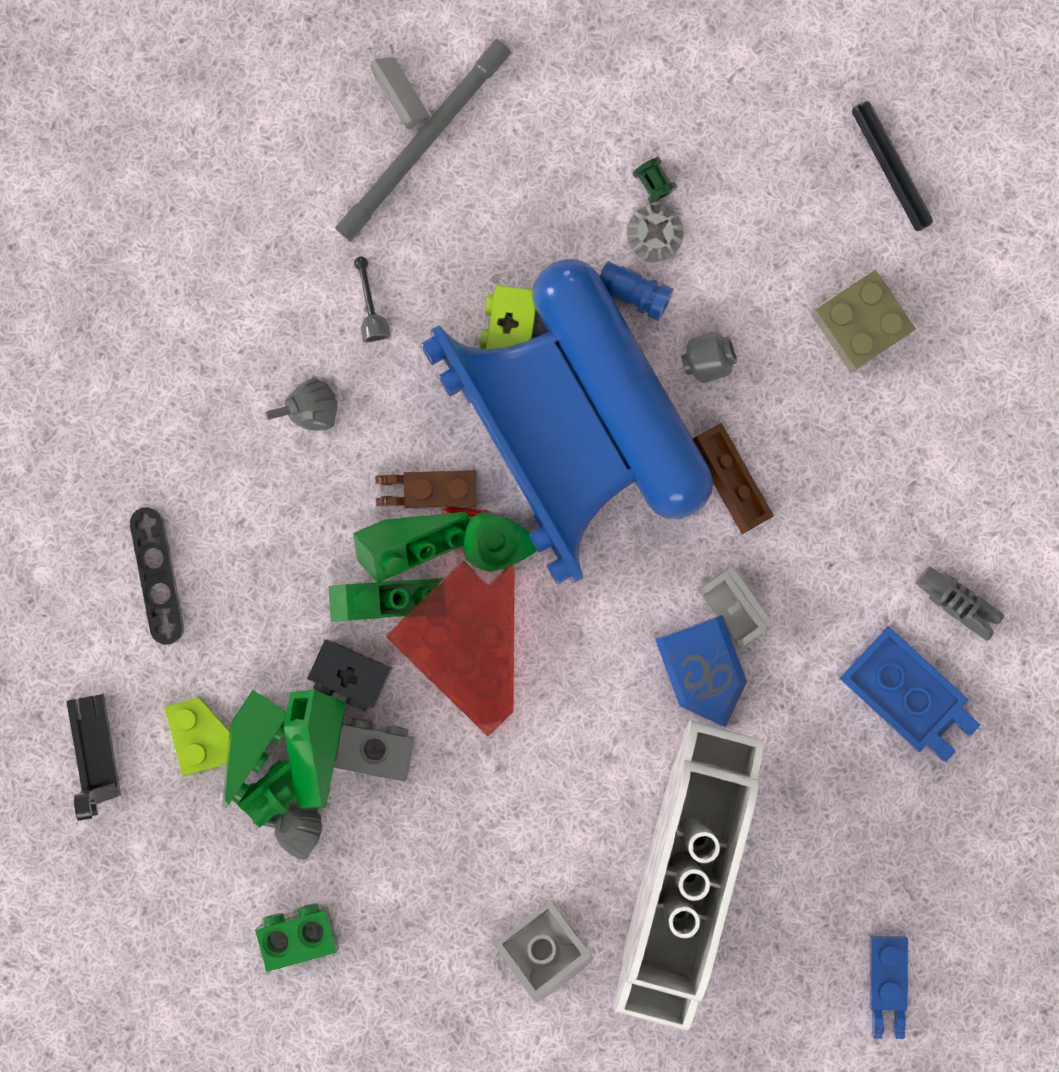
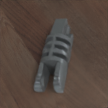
[916,566,1005,641]

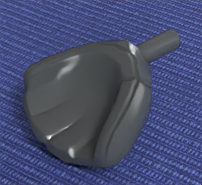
[265,378,337,431]
[253,806,322,860]

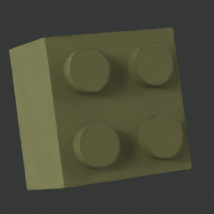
[811,269,916,373]

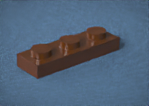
[693,423,774,534]

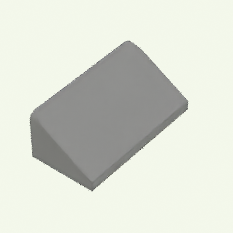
[370,57,430,130]

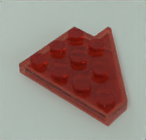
[386,560,515,736]

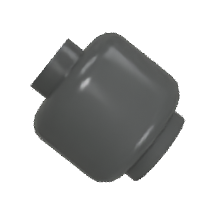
[681,331,737,383]

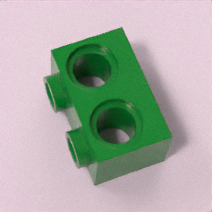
[255,903,339,972]

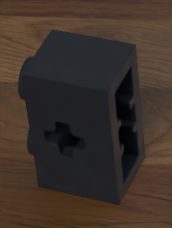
[307,639,393,711]

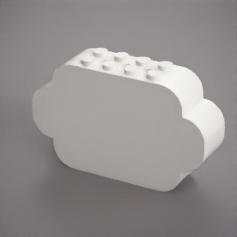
[614,721,764,1031]

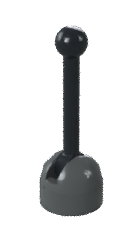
[354,256,391,343]

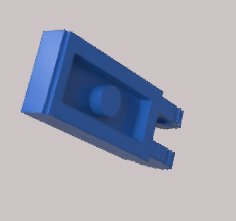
[870,936,908,1039]

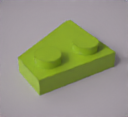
[164,697,229,776]

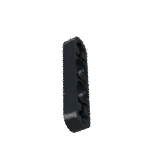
[130,507,184,645]

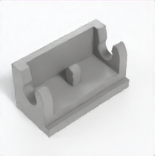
[698,566,775,648]

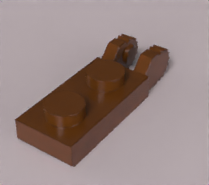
[375,470,476,508]

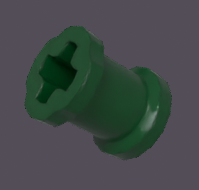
[632,156,677,204]

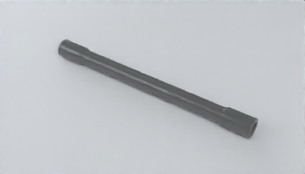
[335,39,511,242]

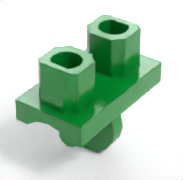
[237,759,296,828]

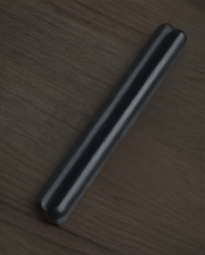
[852,101,933,231]

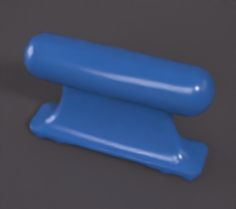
[421,259,713,584]

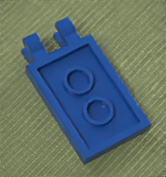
[839,626,980,762]

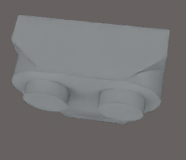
[492,898,594,1002]

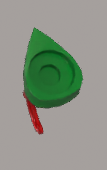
[442,507,537,572]

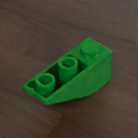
[353,512,469,583]
[328,578,446,622]
[222,690,286,809]
[284,690,346,809]

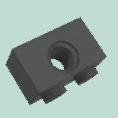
[334,718,415,781]

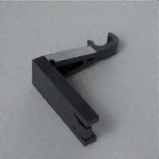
[66,694,121,821]

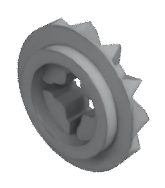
[627,204,684,261]

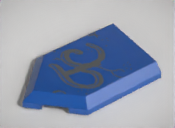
[655,615,747,727]

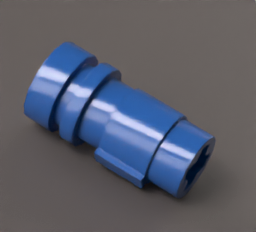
[600,261,674,321]

